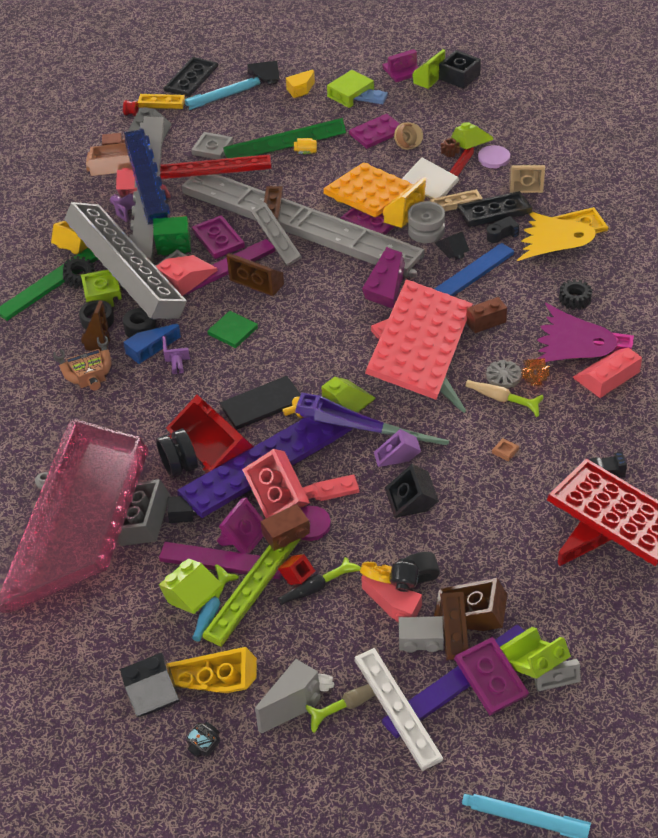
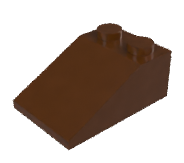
[434,578,508,631]

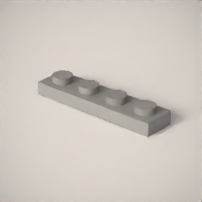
[251,202,302,266]

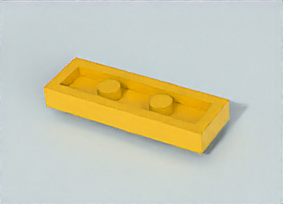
[138,94,185,109]

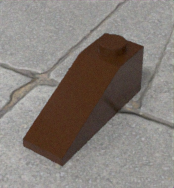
[81,301,111,351]

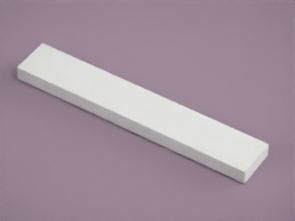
[355,648,443,771]

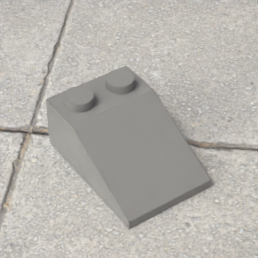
[255,659,321,733]

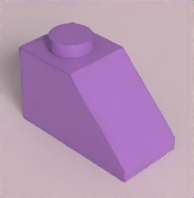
[374,429,421,467]

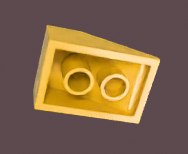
[51,221,88,254]

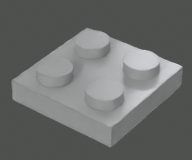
[192,132,233,159]

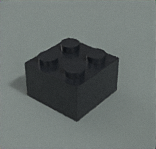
[439,50,481,89]

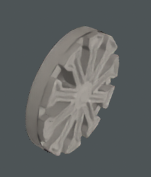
[486,360,521,388]

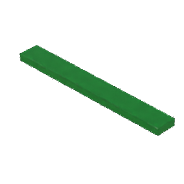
[223,118,346,159]
[0,248,98,321]

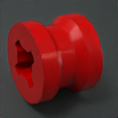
[123,100,139,116]

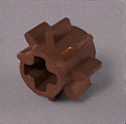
[441,138,460,157]

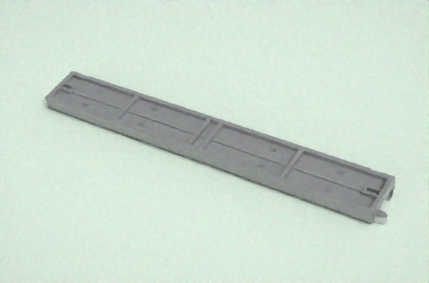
[182,174,424,277]

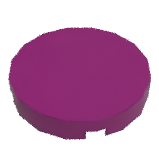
[300,506,331,541]

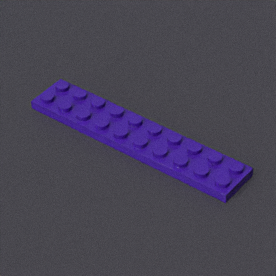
[177,416,352,518]

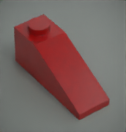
[558,521,611,566]

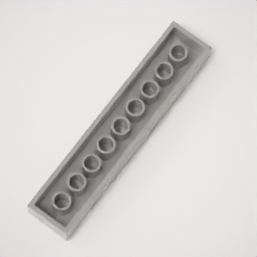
[64,202,187,319]

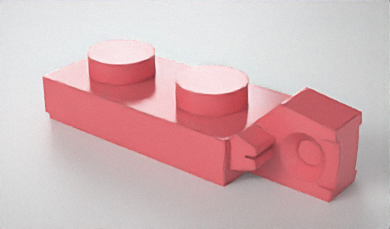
[303,474,359,501]

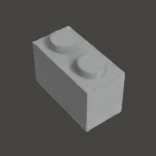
[399,616,444,653]

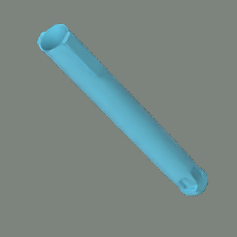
[185,77,260,110]
[462,794,591,838]

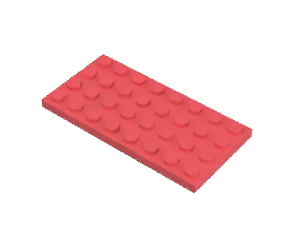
[365,279,473,400]

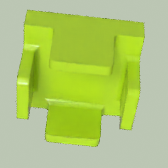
[81,270,122,307]

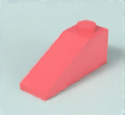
[361,575,422,623]

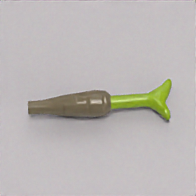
[305,684,375,733]

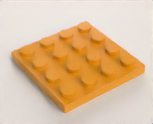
[323,162,413,218]

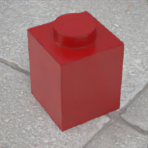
[278,554,315,585]

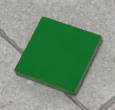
[207,311,258,348]

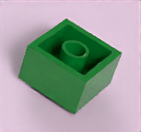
[153,216,191,256]

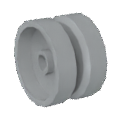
[408,201,445,243]

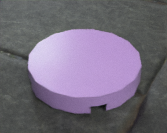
[478,145,510,168]

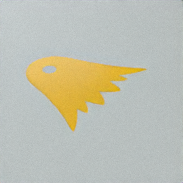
[517,212,595,261]

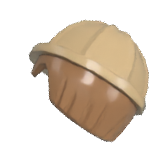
[394,122,423,150]

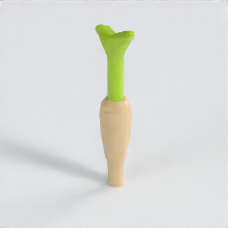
[465,380,543,417]

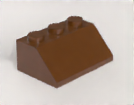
[226,253,284,296]

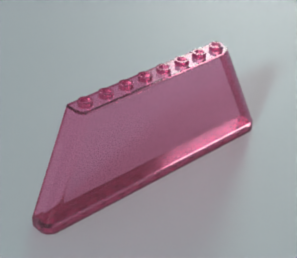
[0,419,148,613]

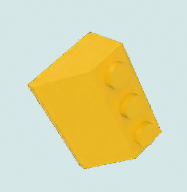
[383,178,427,228]

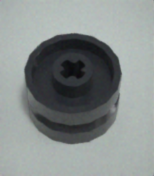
[156,428,198,478]

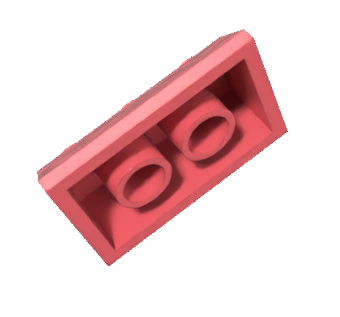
[573,348,642,398]
[242,449,310,518]

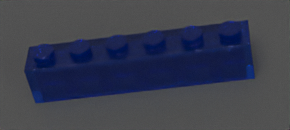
[124,129,170,225]

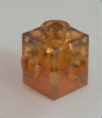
[521,358,549,386]

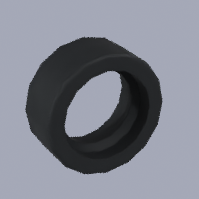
[79,300,114,329]

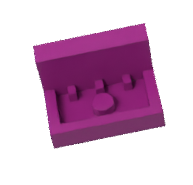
[382,49,419,82]
[216,498,264,554]

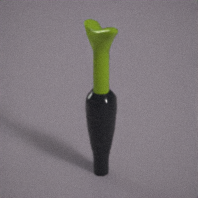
[278,557,361,605]

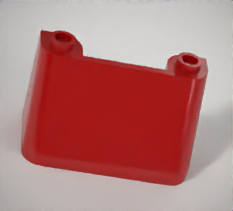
[166,395,254,473]

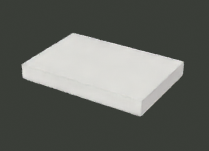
[402,158,459,199]

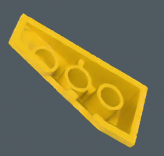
[168,647,257,693]

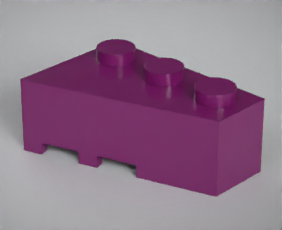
[362,247,405,309]

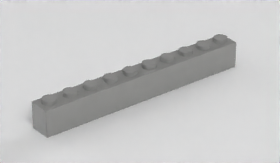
[129,116,164,262]

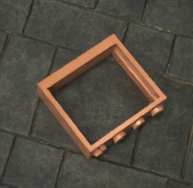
[86,141,141,176]

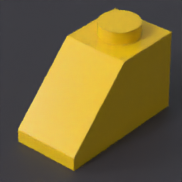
[286,70,315,98]

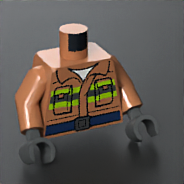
[53,336,112,390]

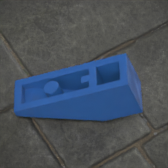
[123,324,181,364]

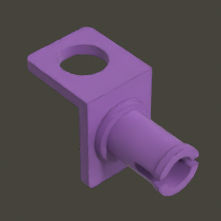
[110,193,135,222]
[162,336,190,374]

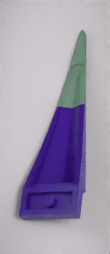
[295,392,449,445]

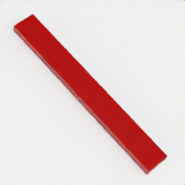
[159,155,272,179]

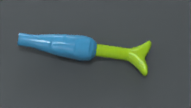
[192,565,239,642]

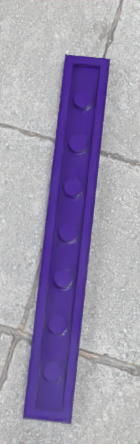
[382,624,524,739]

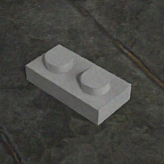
[534,659,581,692]

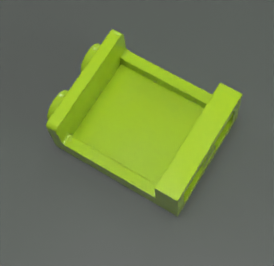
[327,70,374,108]
[500,627,571,679]

